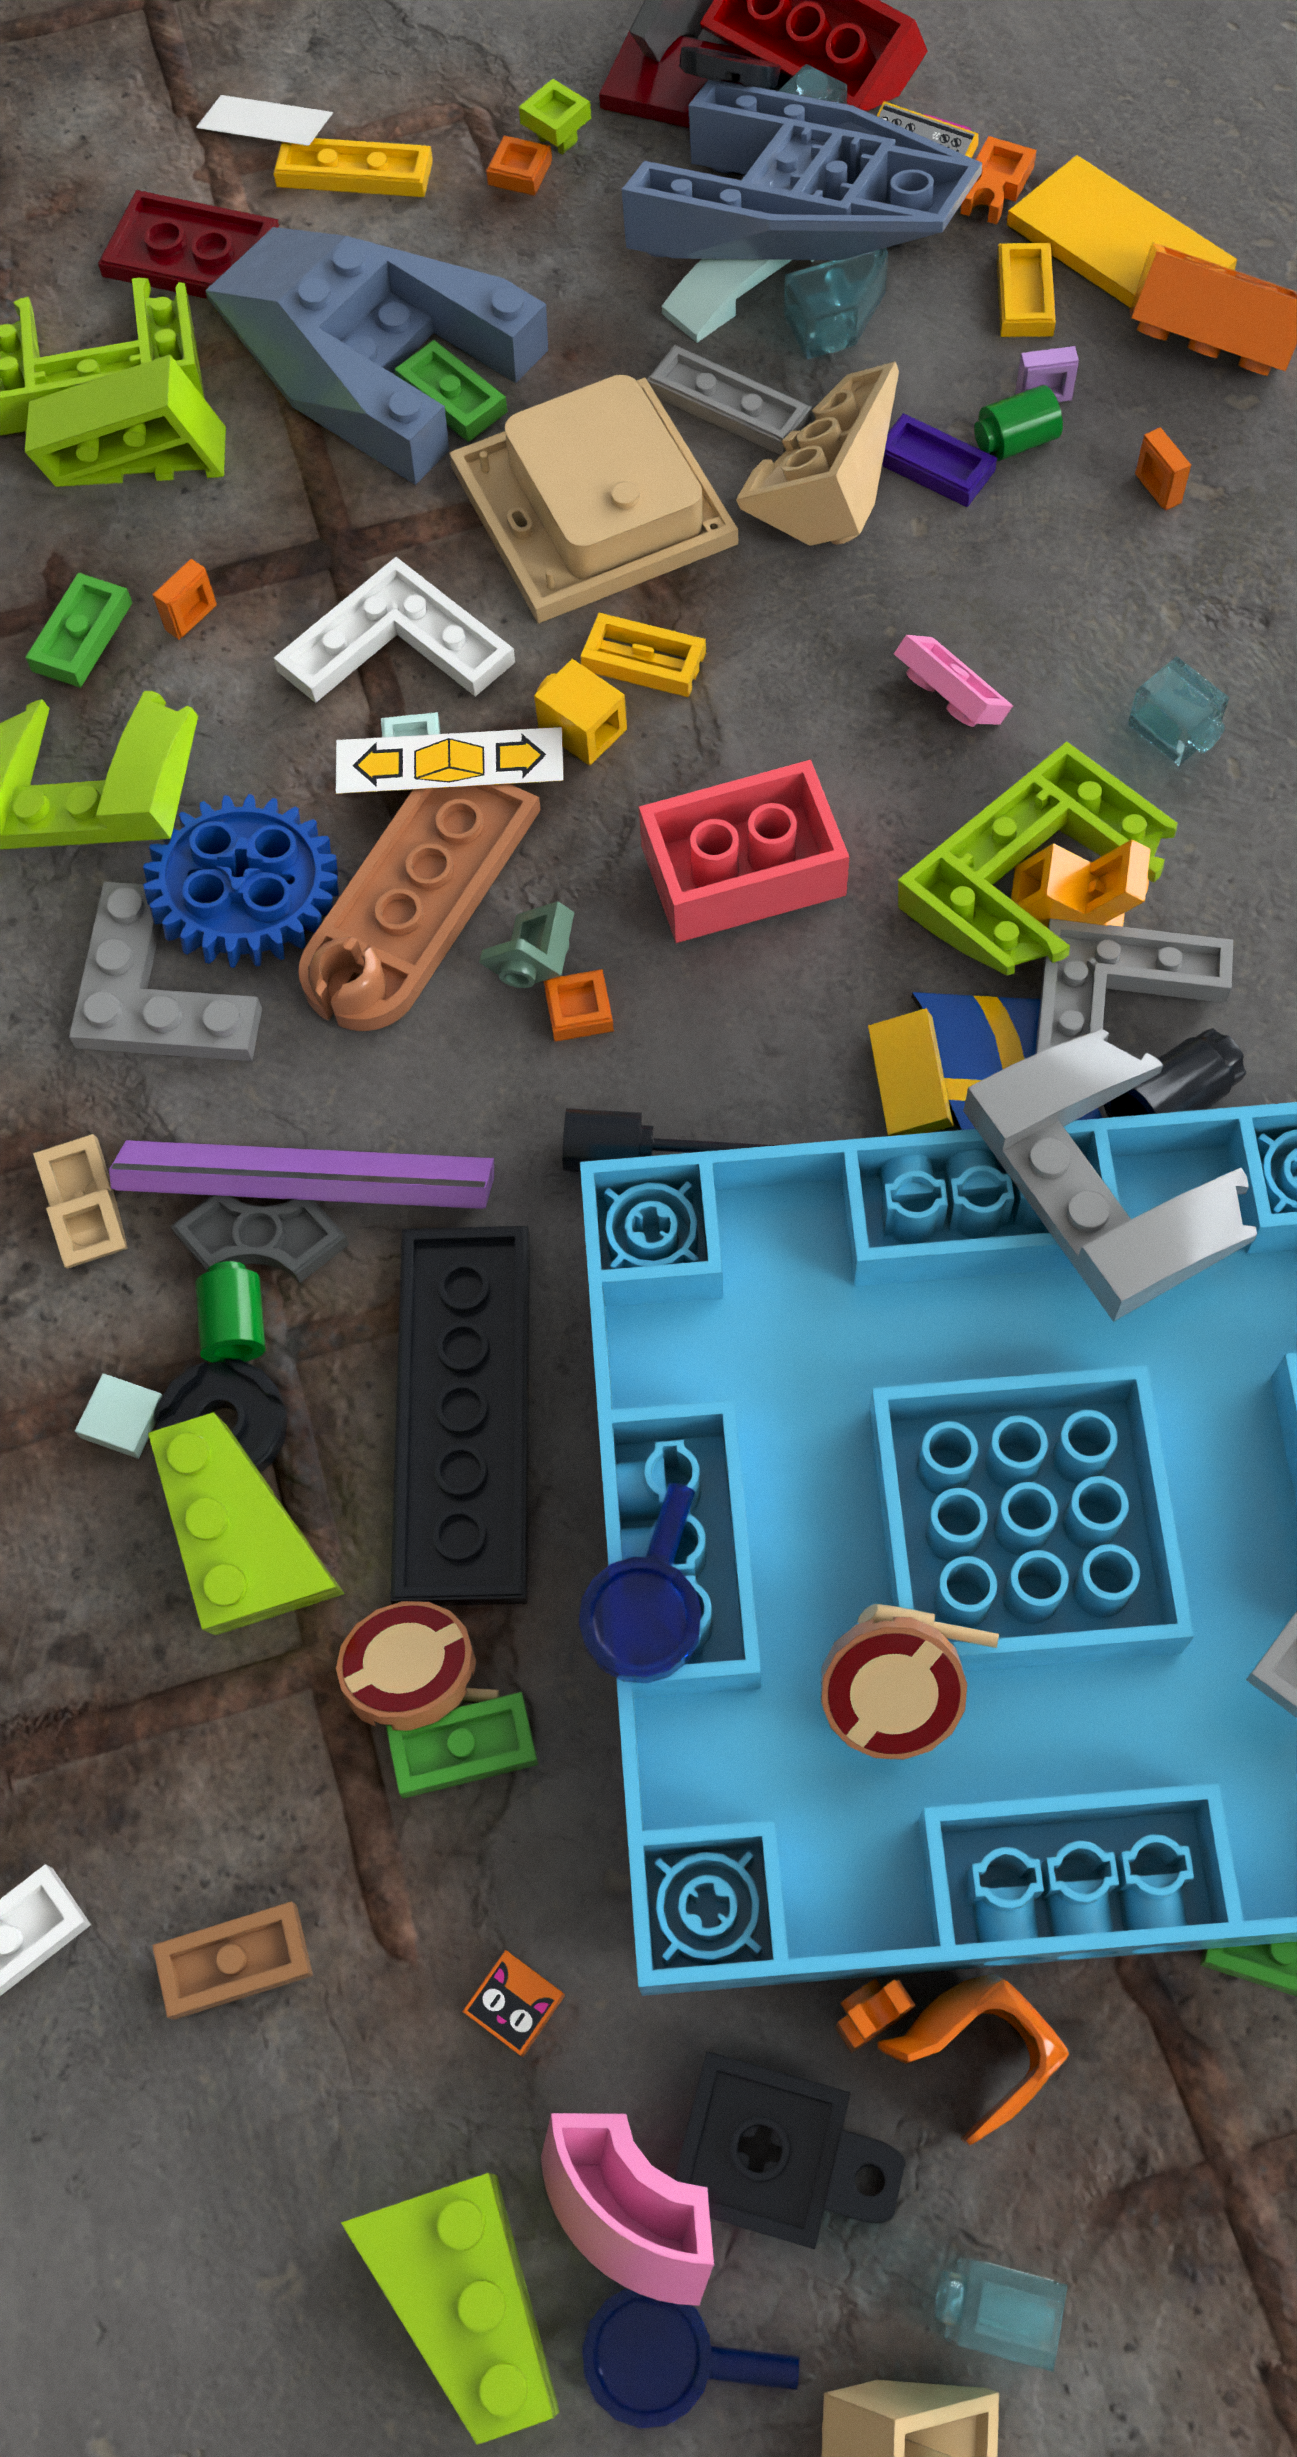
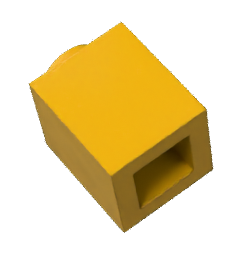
[534,658,627,766]

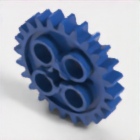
[143,794,339,968]

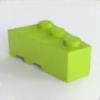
[25,354,226,487]
[148,1412,344,1636]
[341,2173,560,2445]

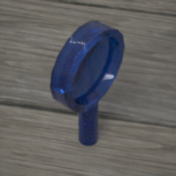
[579,1483,702,1684]
[582,2288,800,2429]

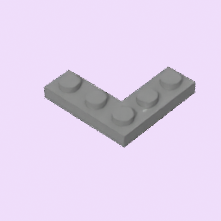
[69,882,262,1061]
[1035,918,1233,1054]

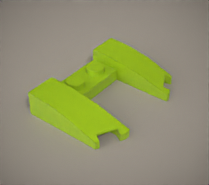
[0,277,205,436]
[0,691,198,849]
[898,741,1178,976]

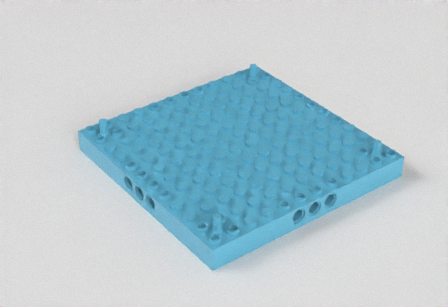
[580,1102,1297,1996]

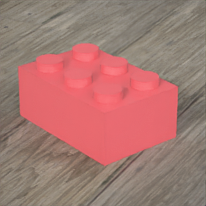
[639,760,849,943]

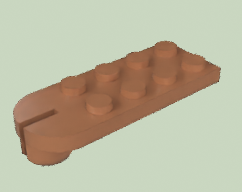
[299,784,541,1031]

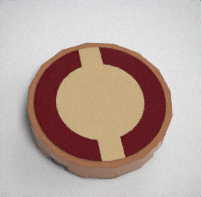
[336,1601,476,1731]
[821,1616,967,1760]

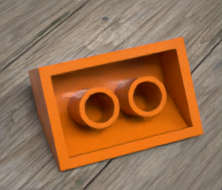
[1130,242,1297,376]

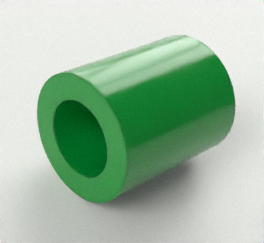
[974,384,1063,461]
[195,1261,266,1363]

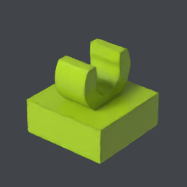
[519,79,591,155]

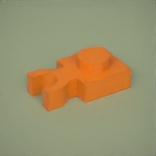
[960,136,1037,225]
[835,1979,916,2053]

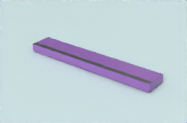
[109,1140,494,1209]

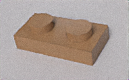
[152,1901,313,2020]

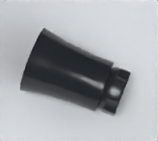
[1103,1028,1246,1118]

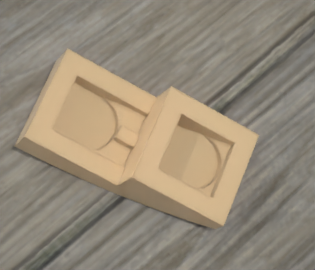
[33,1134,128,1269]

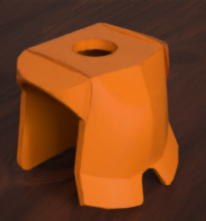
[877,1973,1069,2146]

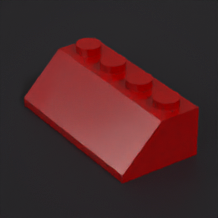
[699,0,928,112]

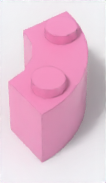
[541,2113,714,2306]

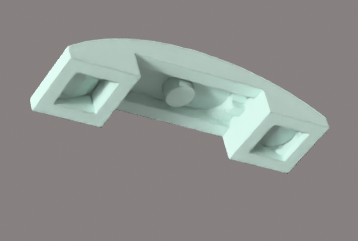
[662,259,814,343]

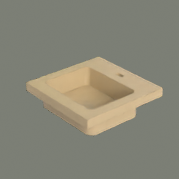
[449,375,738,624]

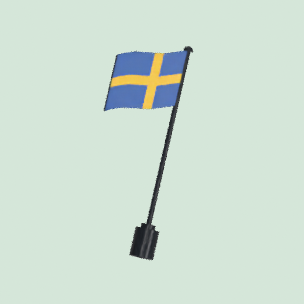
[562,992,1103,1172]

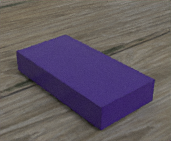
[882,413,997,508]

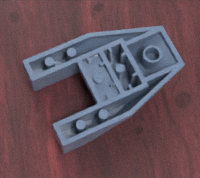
[622,80,982,260]
[205,227,548,485]

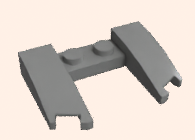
[963,1029,1257,1322]

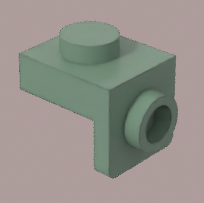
[479,901,575,988]

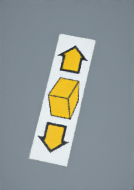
[336,727,564,794]

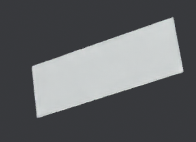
[196,95,334,146]

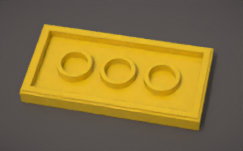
[1007,155,1237,308]

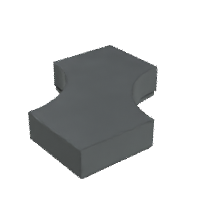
[630,0,714,62]
[170,1195,349,1283]

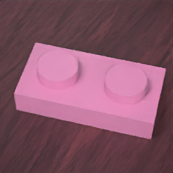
[894,635,1013,727]

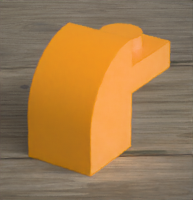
[1011,839,1151,928]

